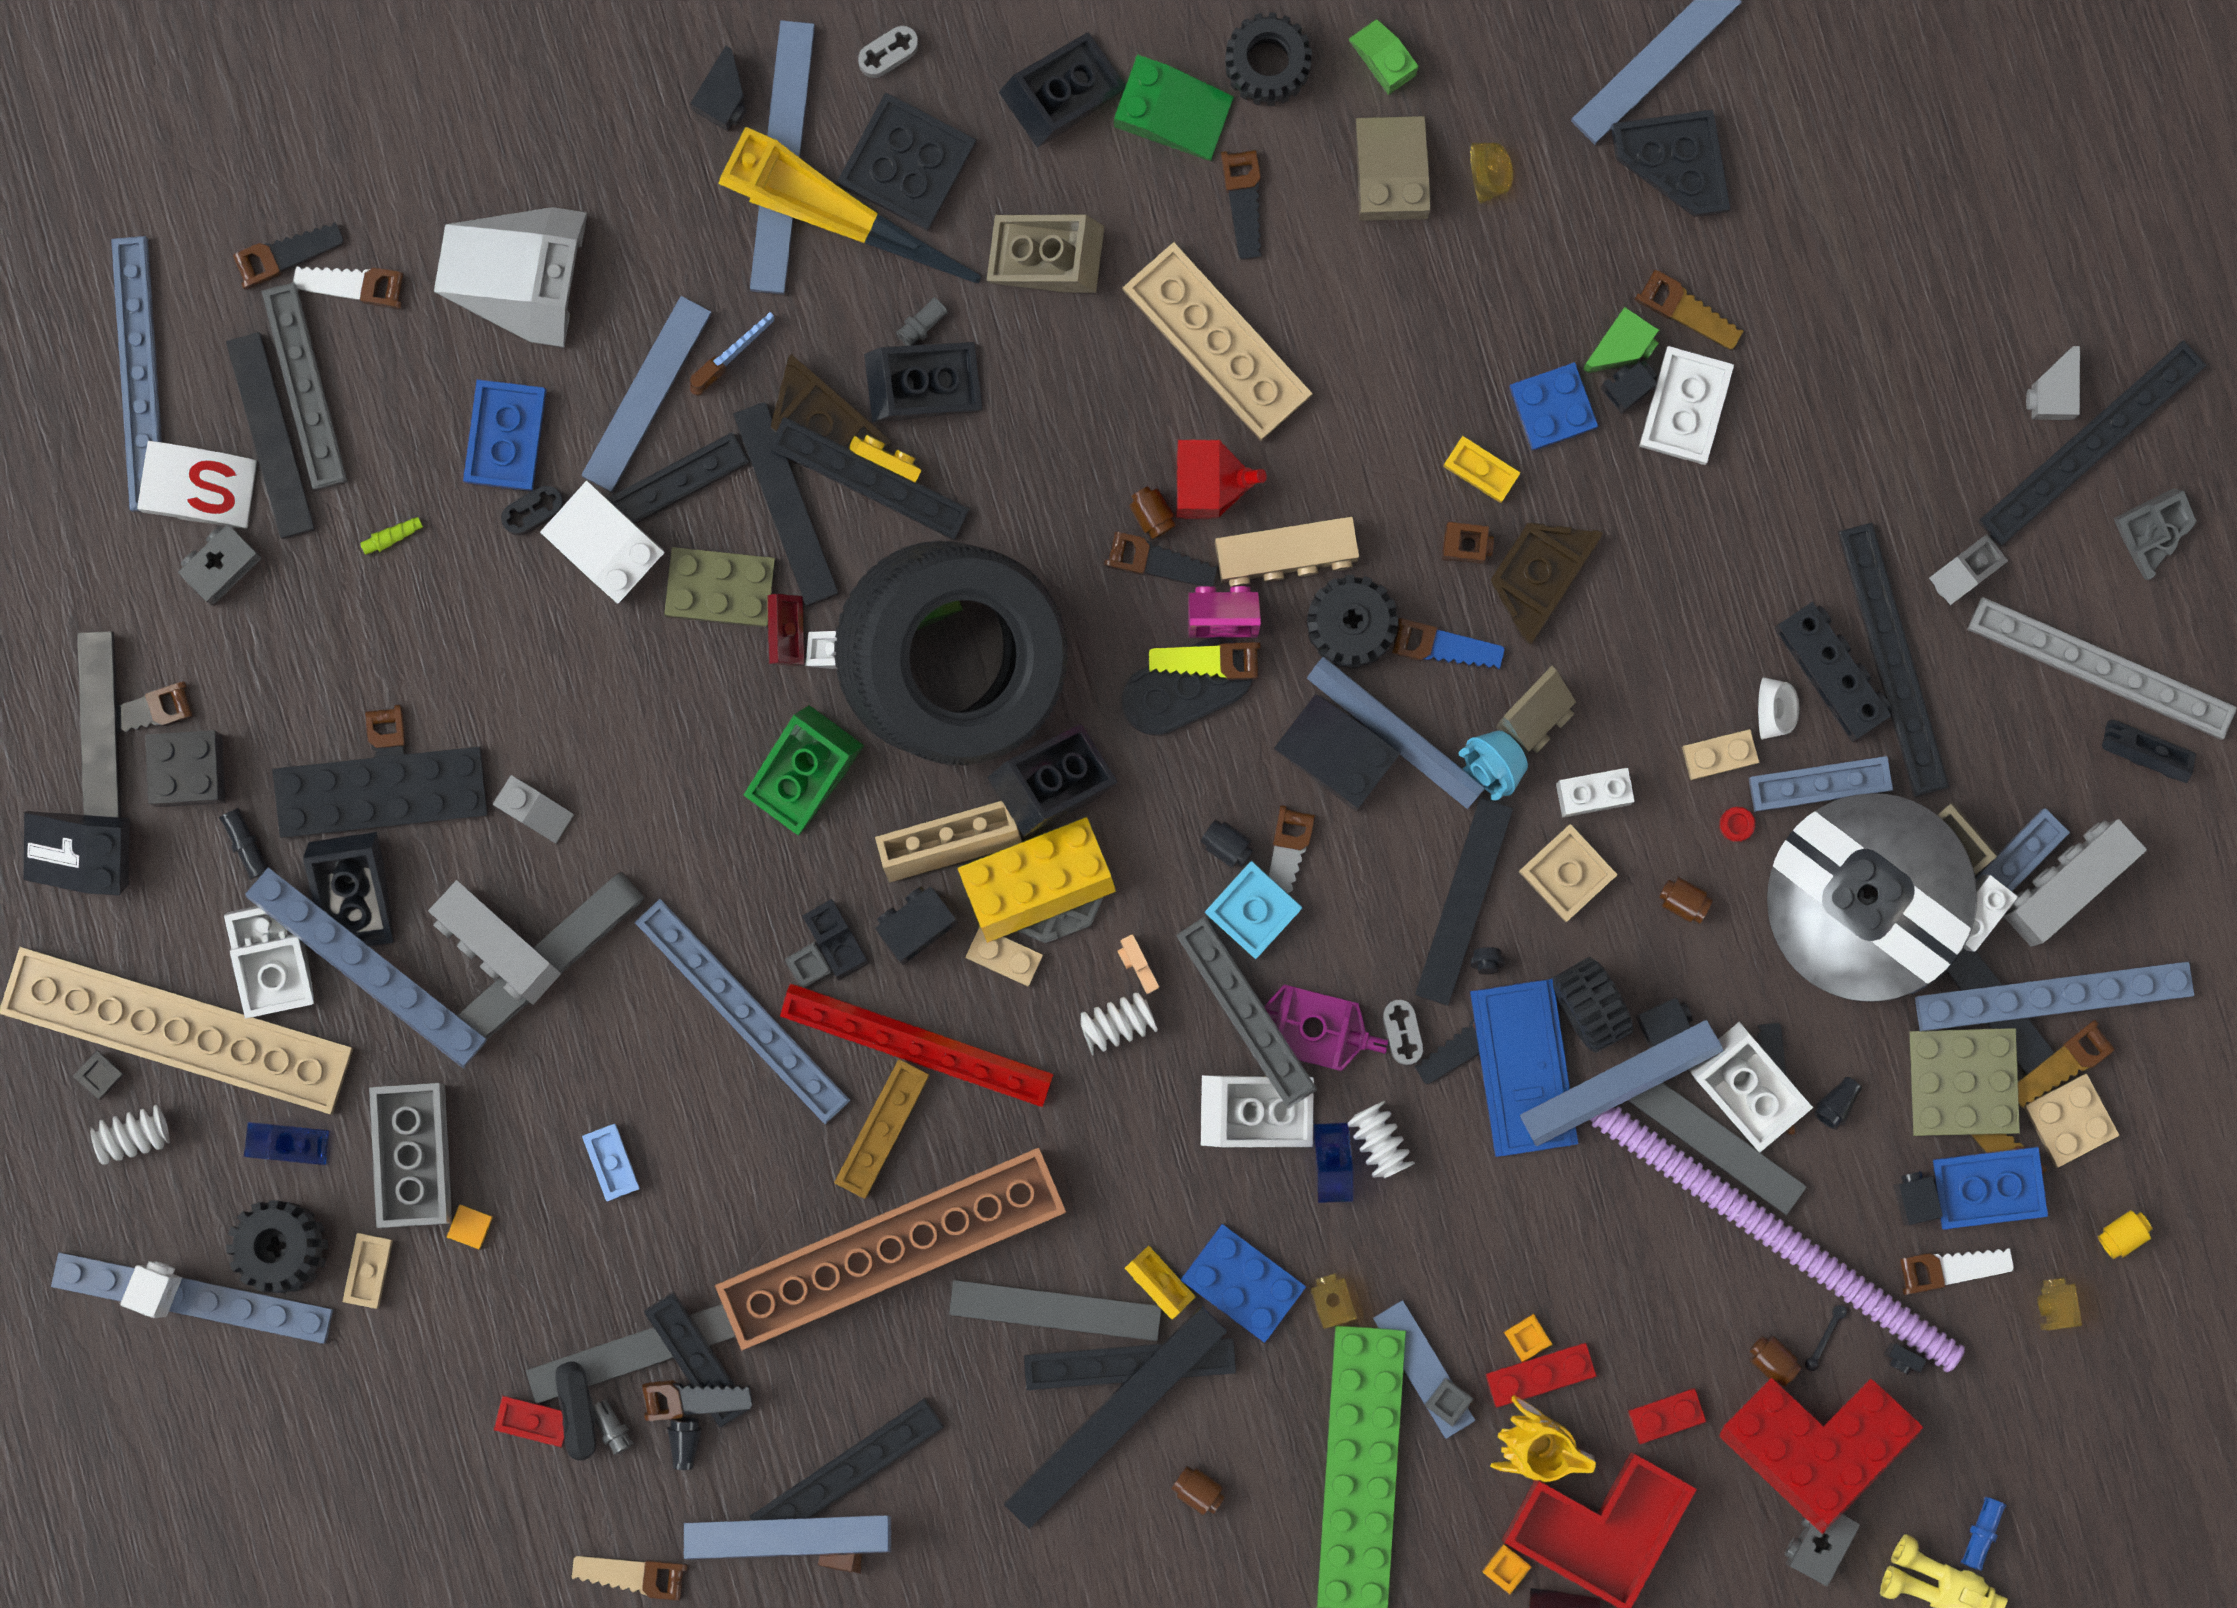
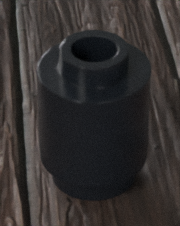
[1200,819,1253,868]

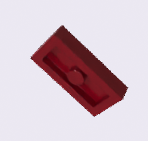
[767,594,804,666]

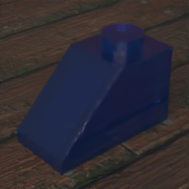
[244,1122,329,1165]
[1314,1123,1353,1203]

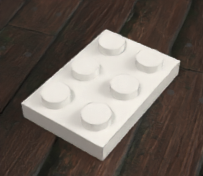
[1639,346,1734,465]

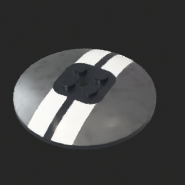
[1767,793,1977,1002]

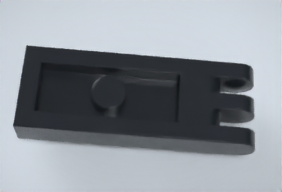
[2102,720,2196,783]

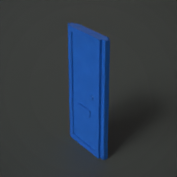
[1470,979,1578,1157]

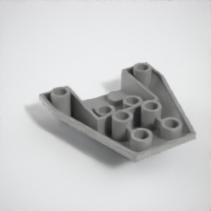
[434,207,587,348]

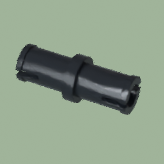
[219,808,269,880]

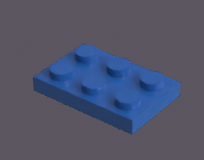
[463,380,547,491]
[1933,1146,2048,1230]
[1181,1224,1306,1343]

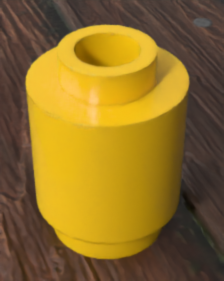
[2098,1210,2152,1260]

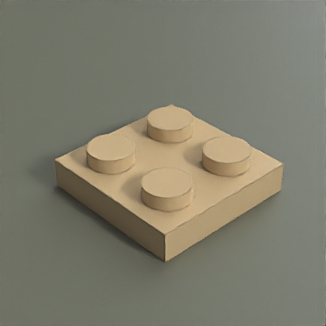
[1518,824,1617,922]
[2024,1073,2119,1168]

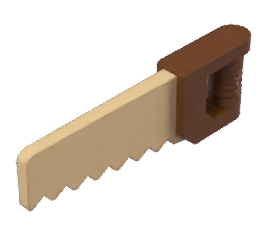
[572,1556,687,1600]

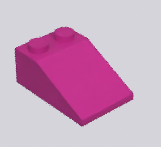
[1188,586,1260,638]

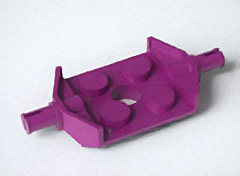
[1264,985,1388,1071]

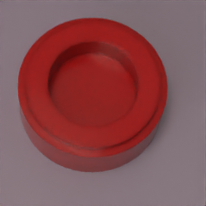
[1719,807,1755,842]

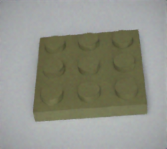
[1910,1028,2020,1136]

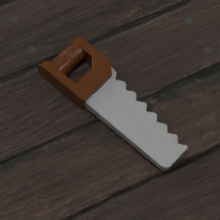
[1269,805,1315,893]

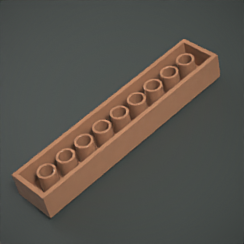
[715,1148,1067,1350]

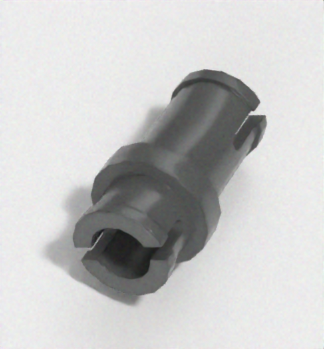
[896,297,948,346]
[593,1399,634,1455]

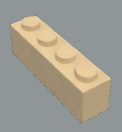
[1215,517,1359,587]
[875,801,1022,883]

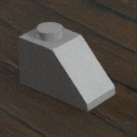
[2026,346,2080,420]
[1929,534,2008,605]
[493,775,574,844]

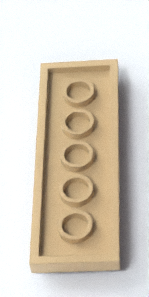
[1123,242,1312,441]

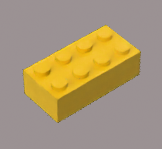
[957,817,1116,943]

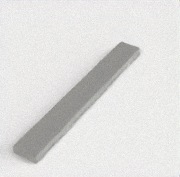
[1967,597,2237,740]

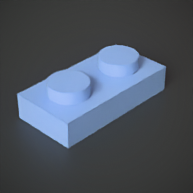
[582,1124,640,1202]

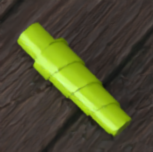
[360,517,423,555]

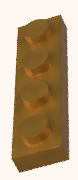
[834,1059,930,1199]

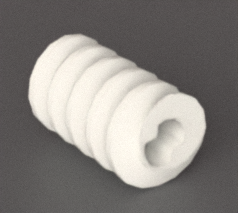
[1080,992,1158,1056]
[1347,1100,1415,1178]
[90,1105,170,1165]

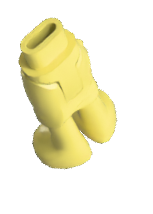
[1880,1534,2008,1608]

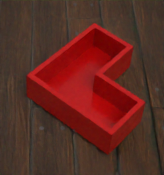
[1719,1378,1923,1534]
[1502,1452,1697,1608]

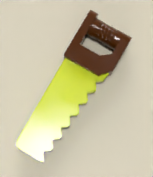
[1149,642,1261,680]

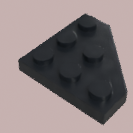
[1611,109,1731,217]

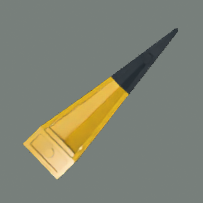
[719,127,981,283]

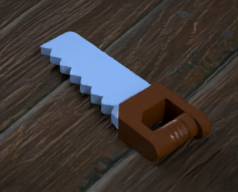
[690,312,775,396]

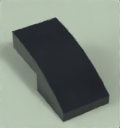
[802,899,869,980]

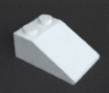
[540,481,665,604]
[1688,1022,1813,1153]
[1201,1076,1314,1147]

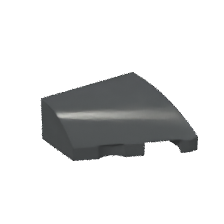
[2113,488,2197,580]

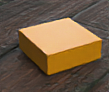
[447,1204,493,1250]
[1504,1314,1552,1362]
[1482,1544,1532,1594]

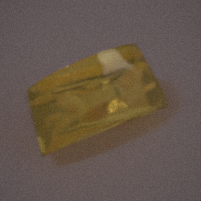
[1471,143,1513,204]

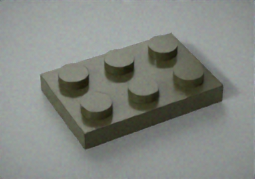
[664,547,776,628]

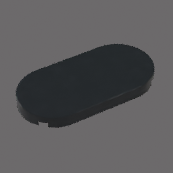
[1122,637,1252,736]

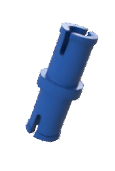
[1960,1497,2007,1571]

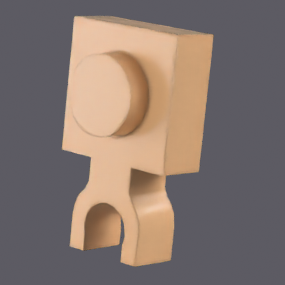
[1117,934,1159,994]

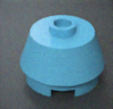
[1459,731,1528,801]

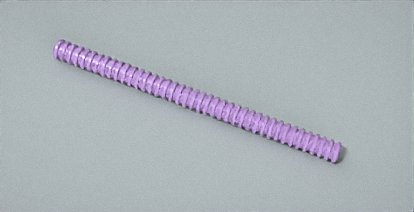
[1590,1106,1965,1372]

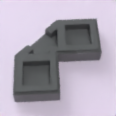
[1017,897,1104,944]

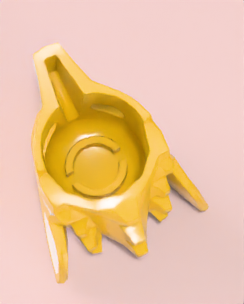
[1490,1395,1596,1482]

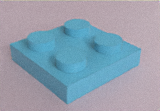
[1204,861,1303,959]

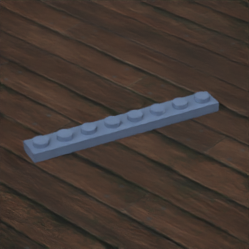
[246,868,486,1069]
[1915,962,2194,1032]
[51,1252,334,1344]

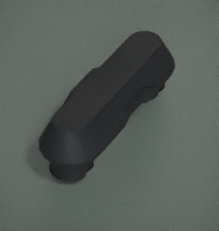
[555,1361,596,1461]

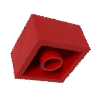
[1177,440,1267,519]

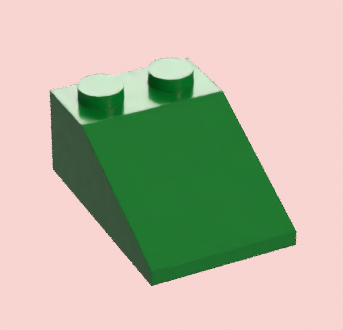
[1114,54,1234,161]
[744,705,864,836]

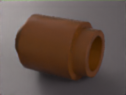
[1128,486,1176,540]
[1659,877,1713,924]
[1749,1335,1802,1387]
[1171,1466,1225,1516]

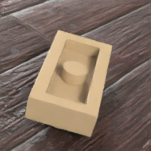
[1682,729,1759,780]
[965,927,1043,987]
[342,1233,393,1309]

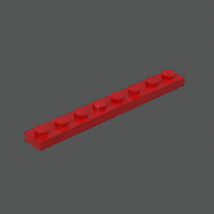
[780,983,1054,1107]

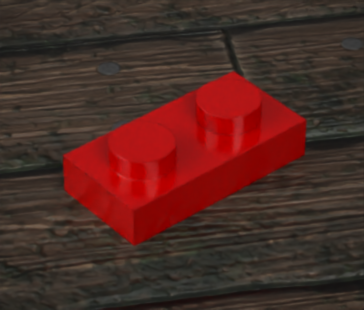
[1627,1388,1706,1444]
[494,1396,565,1447]

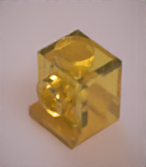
[1310,1273,1357,1329]
[2038,1278,2082,1331]

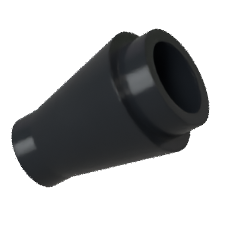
[1814,1077,1862,1130]
[667,1417,702,1470]

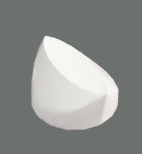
[1758,677,1799,739]

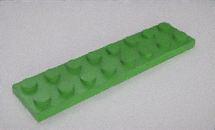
[1317,1325,1406,1608]

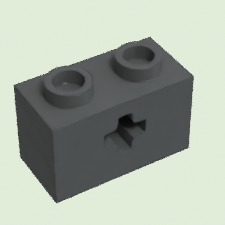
[178,524,262,606]
[1785,1514,1860,1587]

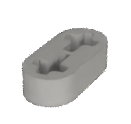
[858,26,918,78]
[1383,1000,1423,1065]

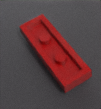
[1485,1342,1596,1408]

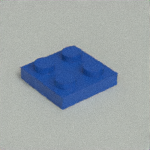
[1509,362,1598,451]

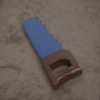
[1392,618,1504,669]

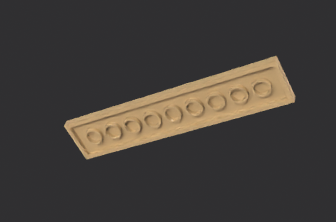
[0,947,354,1115]

